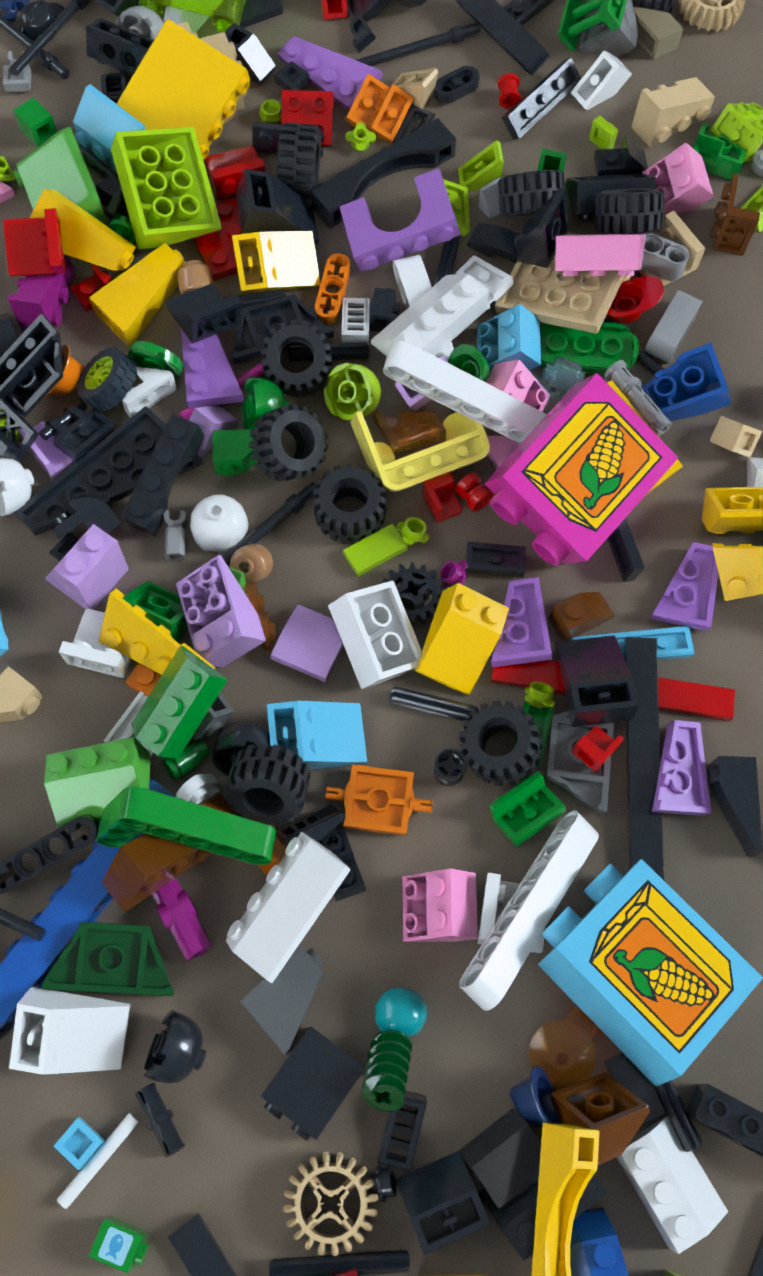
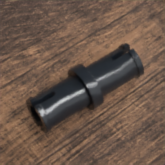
[135,1083,185,1158]

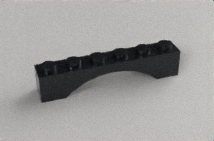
[311,118,456,229]

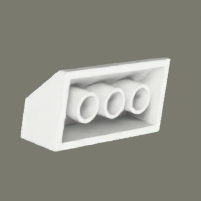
[371,274,489,356]
[226,832,351,983]

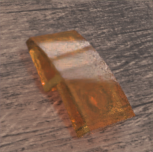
[245,584,276,650]

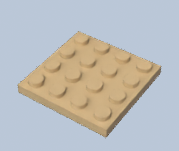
[495,232,624,334]

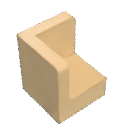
[710,416,762,458]

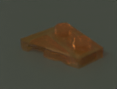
[373,411,446,454]

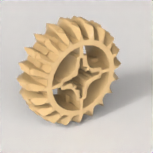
[678,0,745,33]
[283,1151,378,1256]

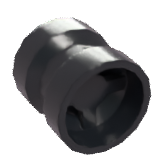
[433,749,466,786]

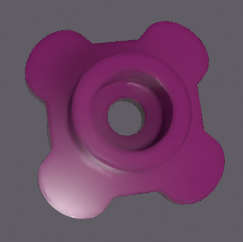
[439,560,468,589]

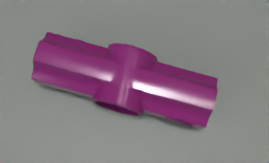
[152,878,213,961]

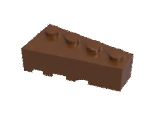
[102,794,238,912]

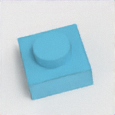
[54,1117,105,1170]

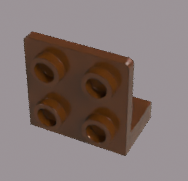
[710,174,760,256]

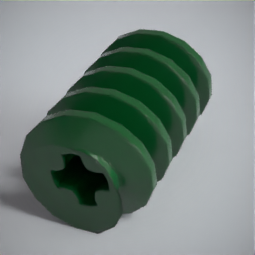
[361,1030,413,1112]

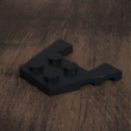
[346,0,418,53]

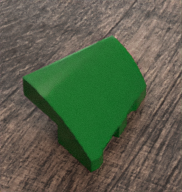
[693,122,747,180]

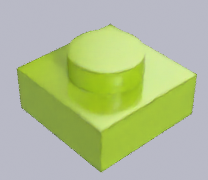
[589,115,618,149]

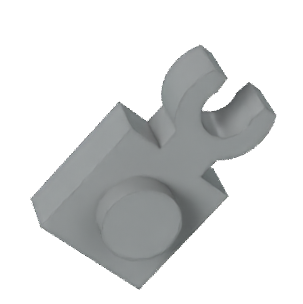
[3,51,32,92]

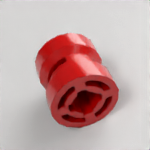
[455,472,495,512]

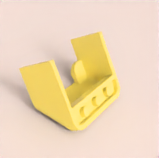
[350,411,490,492]

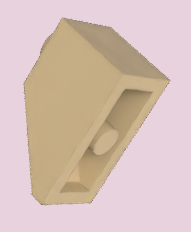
[0,666,43,723]

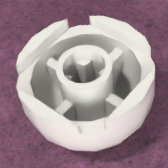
[0,456,34,516]
[190,495,249,554]

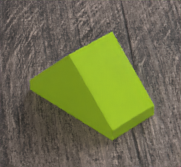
[458,140,504,191]

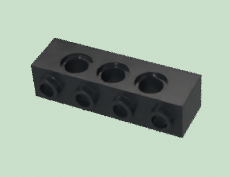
[86,18,155,75]
[687,1084,763,1158]

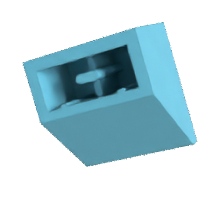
[477,304,541,374]

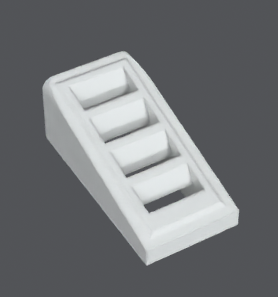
[341,298,370,346]

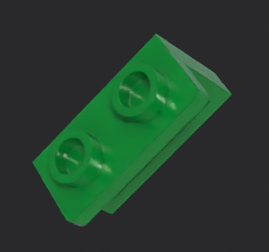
[489,772,566,848]

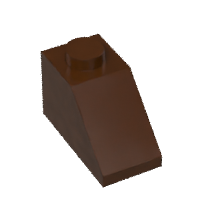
[549,592,615,641]

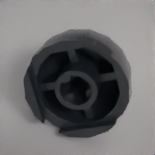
[211,722,271,776]
[143,1010,206,1084]

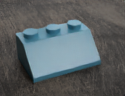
[73,84,146,173]

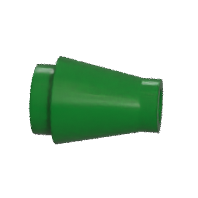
[162,739,211,780]

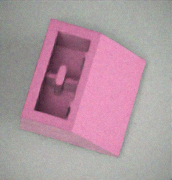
[642,142,714,215]
[486,359,550,412]
[402,868,478,942]

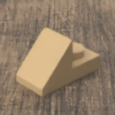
[392,68,438,109]

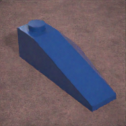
[630,343,731,424]

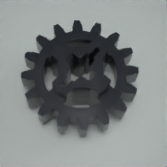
[382,562,444,626]

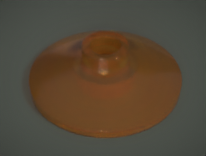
[529,1020,597,1089]

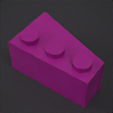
[8,254,75,332]

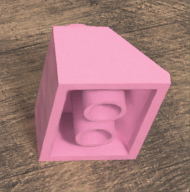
[555,234,646,276]

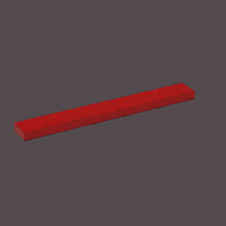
[491,660,735,721]

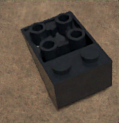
[236,169,319,244]
[555,635,639,727]

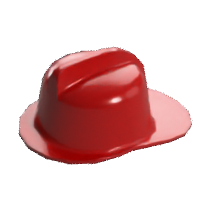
[607,275,664,324]

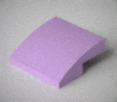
[270,604,344,682]

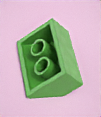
[44,737,150,827]

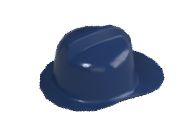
[510,1066,561,1127]

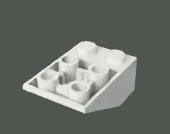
[9,986,130,1075]

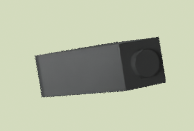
[240,946,324,1055]

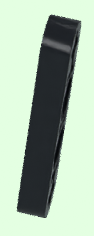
[0,814,100,894]

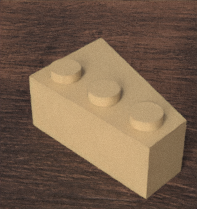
[631,77,715,148]

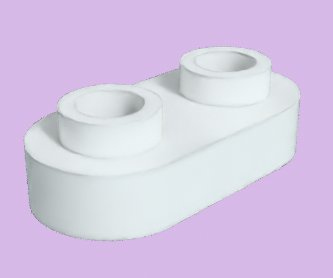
[176,773,221,804]

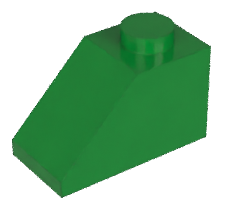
[213,430,258,476]

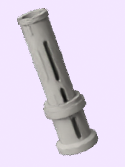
[604,360,672,436]

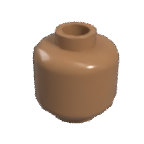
[177,260,214,295]
[230,543,273,585]

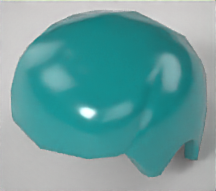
[375,987,427,1037]

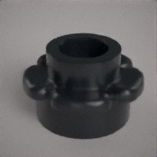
[370,1165,397,1202]

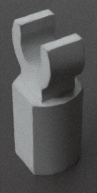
[164,510,187,561]

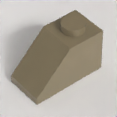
[633,6,683,60]

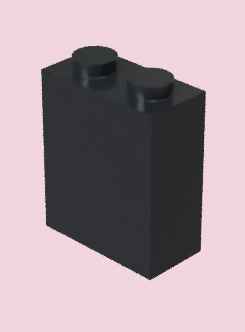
[261,1026,365,1141]

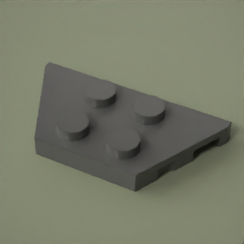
[545,711,614,814]

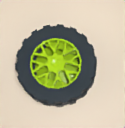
[76,347,137,412]

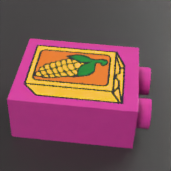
[484,373,678,567]

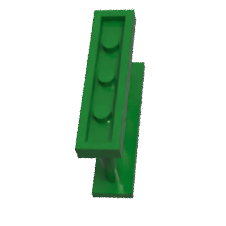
[557,0,627,52]

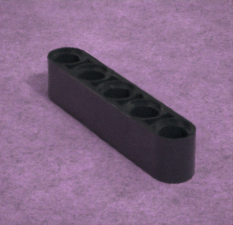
[456,0,550,76]

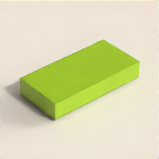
[343,523,408,577]

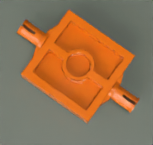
[325,764,433,836]

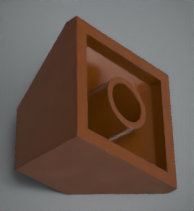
[550,1072,650,1165]

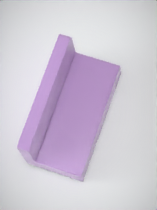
[16,421,75,481]

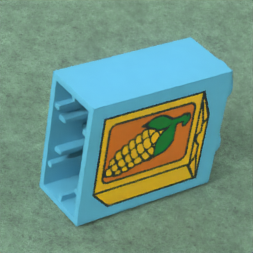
[537,859,763,1087]

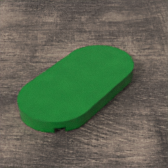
[540,322,639,375]

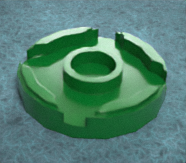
[128,341,184,379]

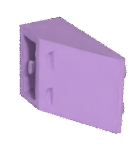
[176,555,266,668]

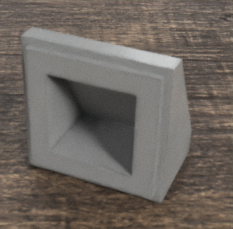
[478,177,501,218]

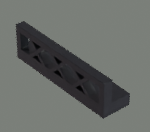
[0,396,39,462]

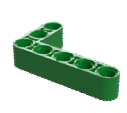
[96,786,276,865]

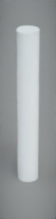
[57,1113,139,1209]

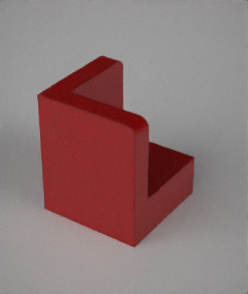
[423,472,462,523]
[571,726,624,773]

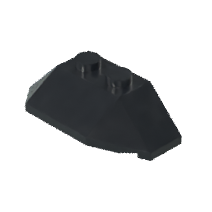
[0,314,63,417]

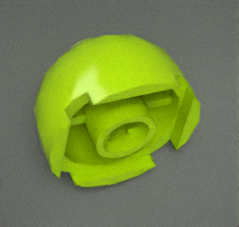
[324,363,381,420]

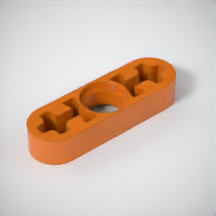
[315,253,350,325]

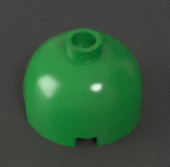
[242,378,289,430]

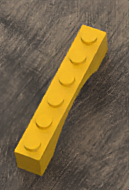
[532,1123,600,1276]

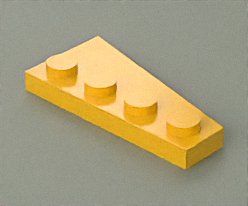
[712,543,763,601]
[98,589,215,675]

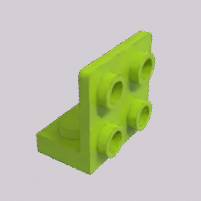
[710,102,763,162]

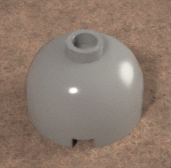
[115,6,164,39]

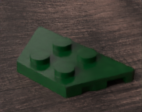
[42,921,174,996]

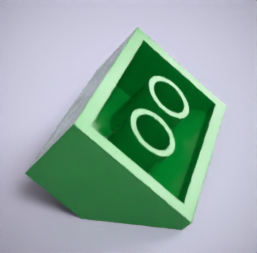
[131,646,228,759]

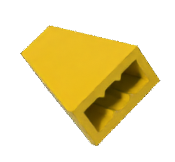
[30,189,136,271]
[89,243,185,347]

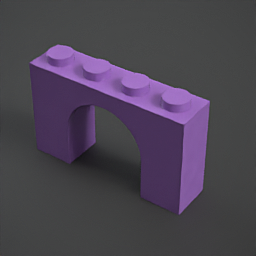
[339,168,461,272]

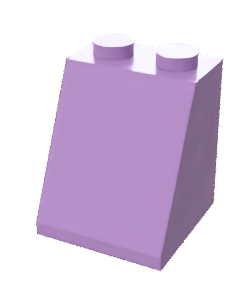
[45,524,129,610]

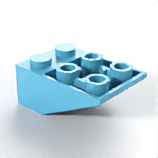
[267,701,367,770]

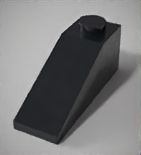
[707,756,763,857]

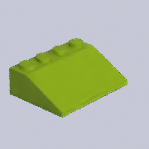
[111,127,222,250]

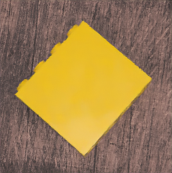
[116,18,250,161]

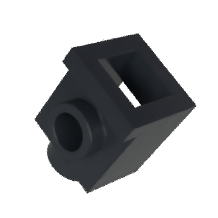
[369,287,400,332]

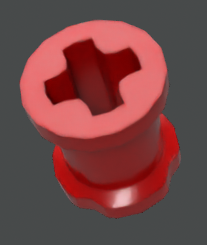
[497,73,521,109]

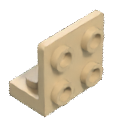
[638,211,705,286]

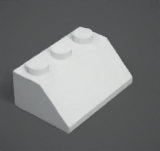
[328,581,422,689]
[616,1115,728,1254]

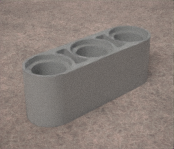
[641,233,689,281]
[644,290,703,363]

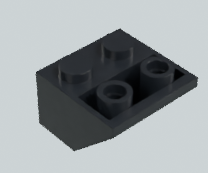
[395,1150,490,1255]

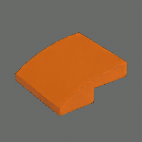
[344,73,414,143]

